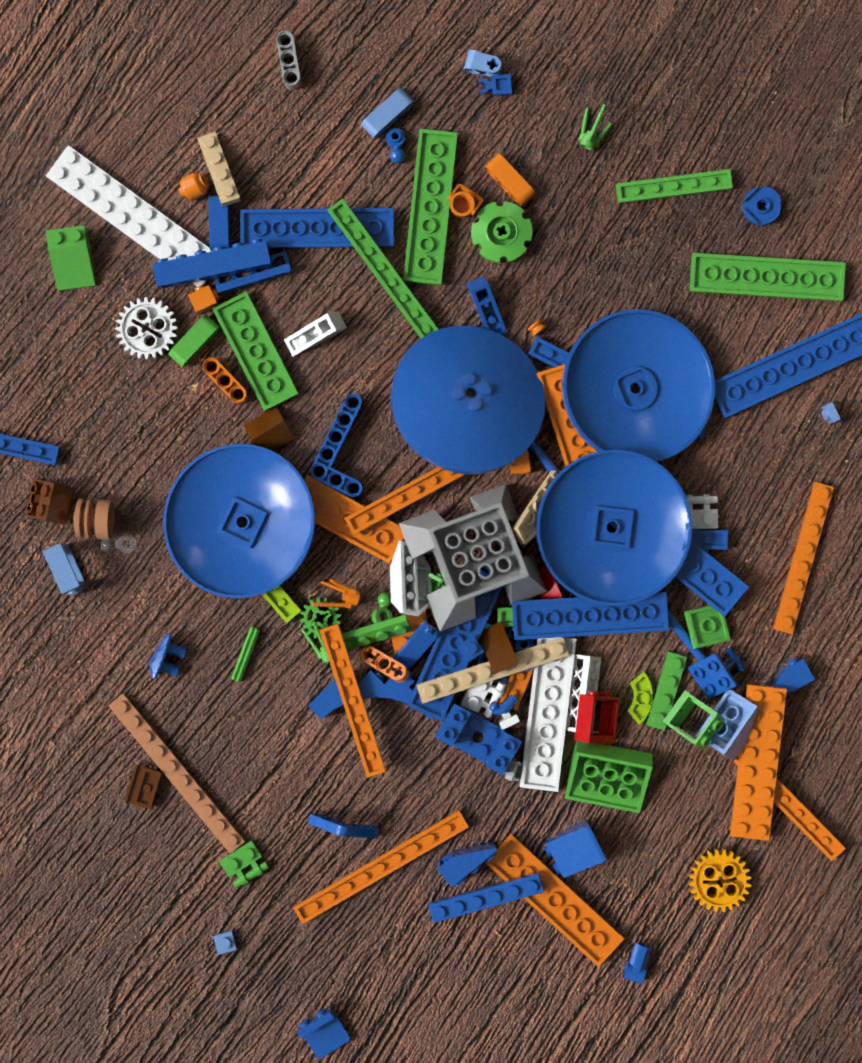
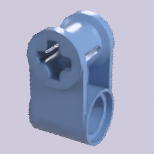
[464,50,501,77]

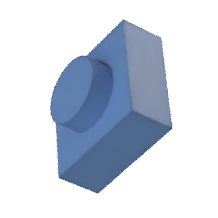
[821,402,841,424]
[213,930,237,955]

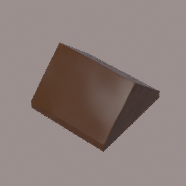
[243,406,296,452]

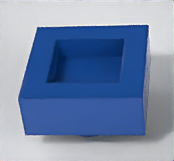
[457,636,484,663]

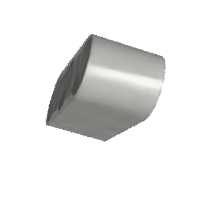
[276,31,301,90]

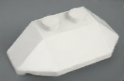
[390,540,432,616]

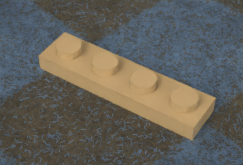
[197,132,241,207]

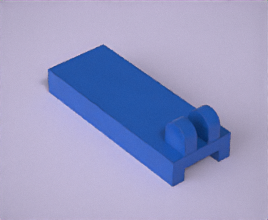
[394,620,441,669]

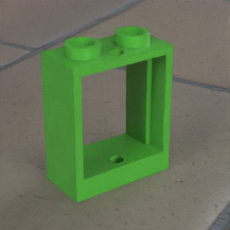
[662,691,726,751]

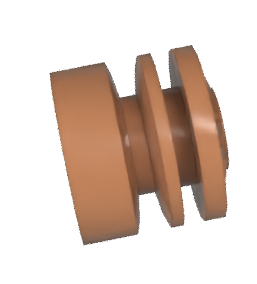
[74,499,115,540]

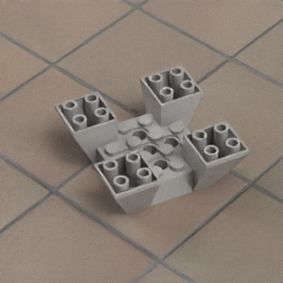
[399,484,547,632]

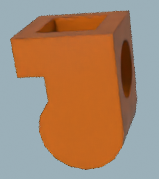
[510,450,531,475]

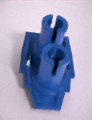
[149,633,186,679]

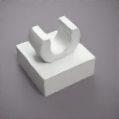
[499,712,520,730]

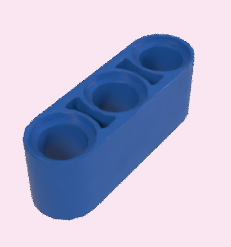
[208,196,230,251]

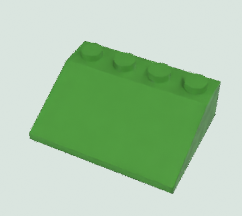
[564,740,653,813]

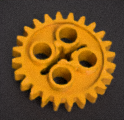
[688,849,751,912]

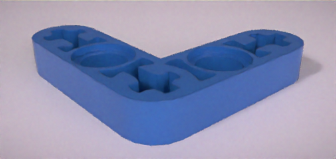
[308,813,380,838]

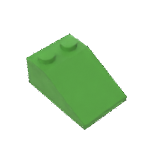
[46,225,96,291]

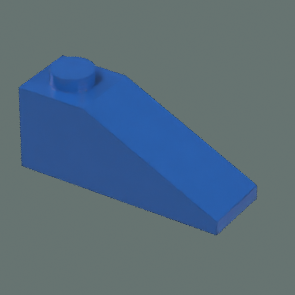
[466,276,507,335]
[770,657,815,695]

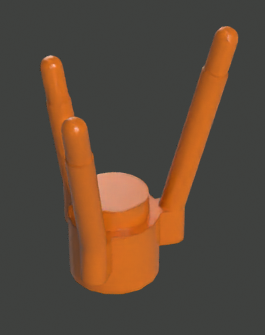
[312,579,360,609]

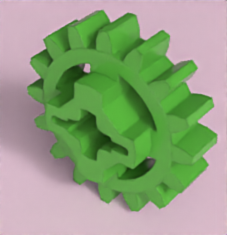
[300,597,342,638]

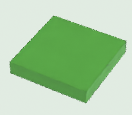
[684,606,731,649]

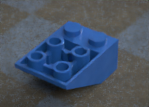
[437,842,497,887]

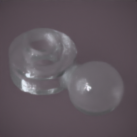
[100,534,136,553]

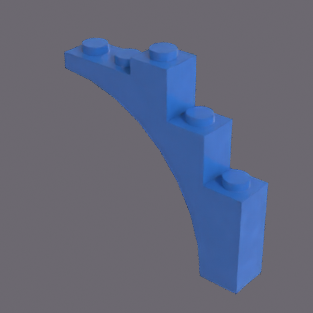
[308,669,432,720]

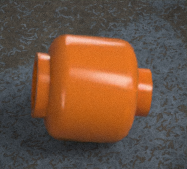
[179,172,209,201]

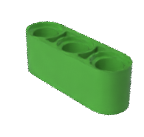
[168,314,220,368]

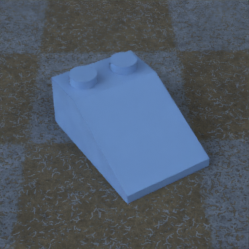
[696,689,759,762]

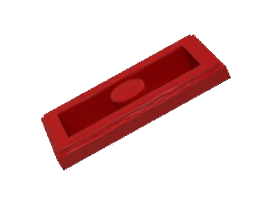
[538,565,563,599]

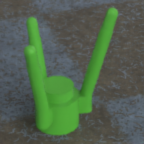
[578,104,613,151]
[302,621,332,663]

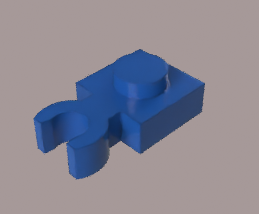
[478,74,512,96]

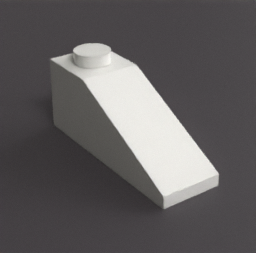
[284,311,347,357]

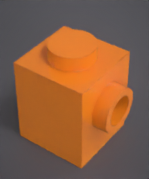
[188,285,220,315]

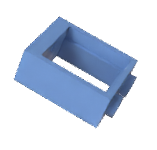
[43,543,87,596]

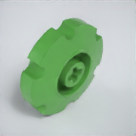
[471,201,532,264]

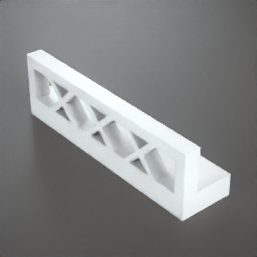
[566,654,602,732]

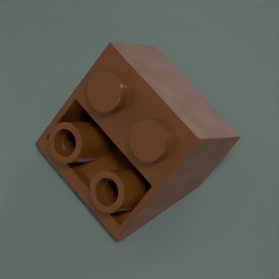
[25,479,73,525]

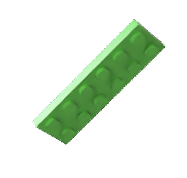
[212,292,299,411]

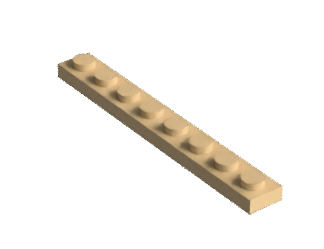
[416,637,569,704]

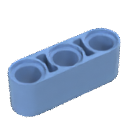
[361,87,414,139]

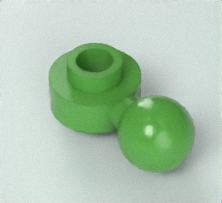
[372,592,392,624]

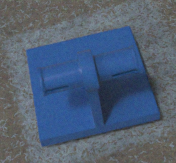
[687,646,746,700]

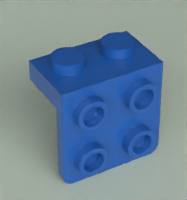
[297,1006,350,1059]

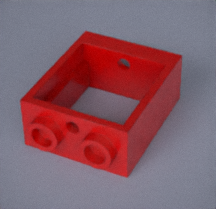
[575,691,620,744]

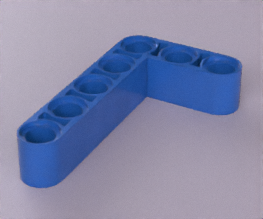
[310,394,363,497]

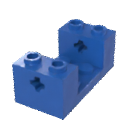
[435,701,522,775]

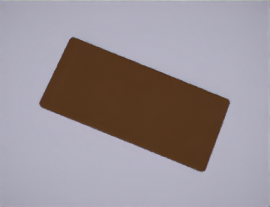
[480,621,518,675]

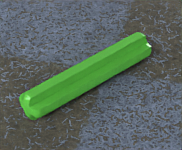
[231,627,260,682]

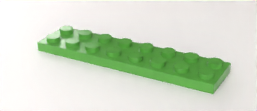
[403,129,458,286]
[689,253,846,302]

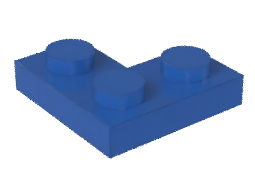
[691,530,728,553]

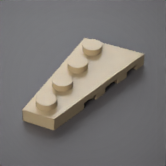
[512,470,558,545]

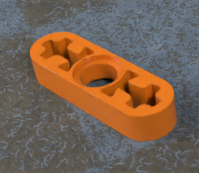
[360,646,409,683]

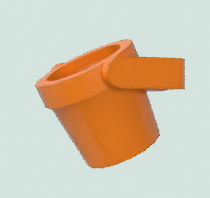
[448,184,483,218]

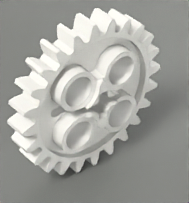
[115,297,179,360]

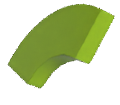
[627,671,653,725]

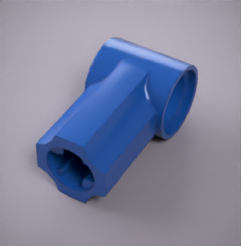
[623,942,652,984]

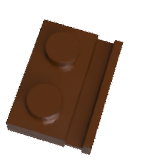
[124,764,163,810]

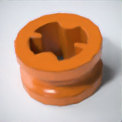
[527,318,546,337]

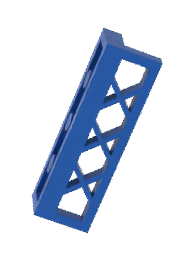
[214,251,293,295]

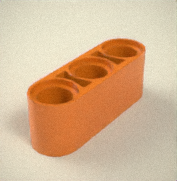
[484,153,536,207]
[203,358,248,404]

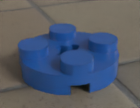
[742,187,781,226]

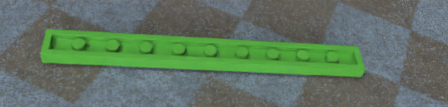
[327,198,438,338]

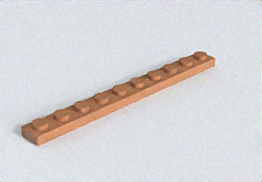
[108,693,246,854]

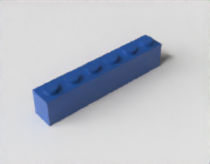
[152,239,272,289]

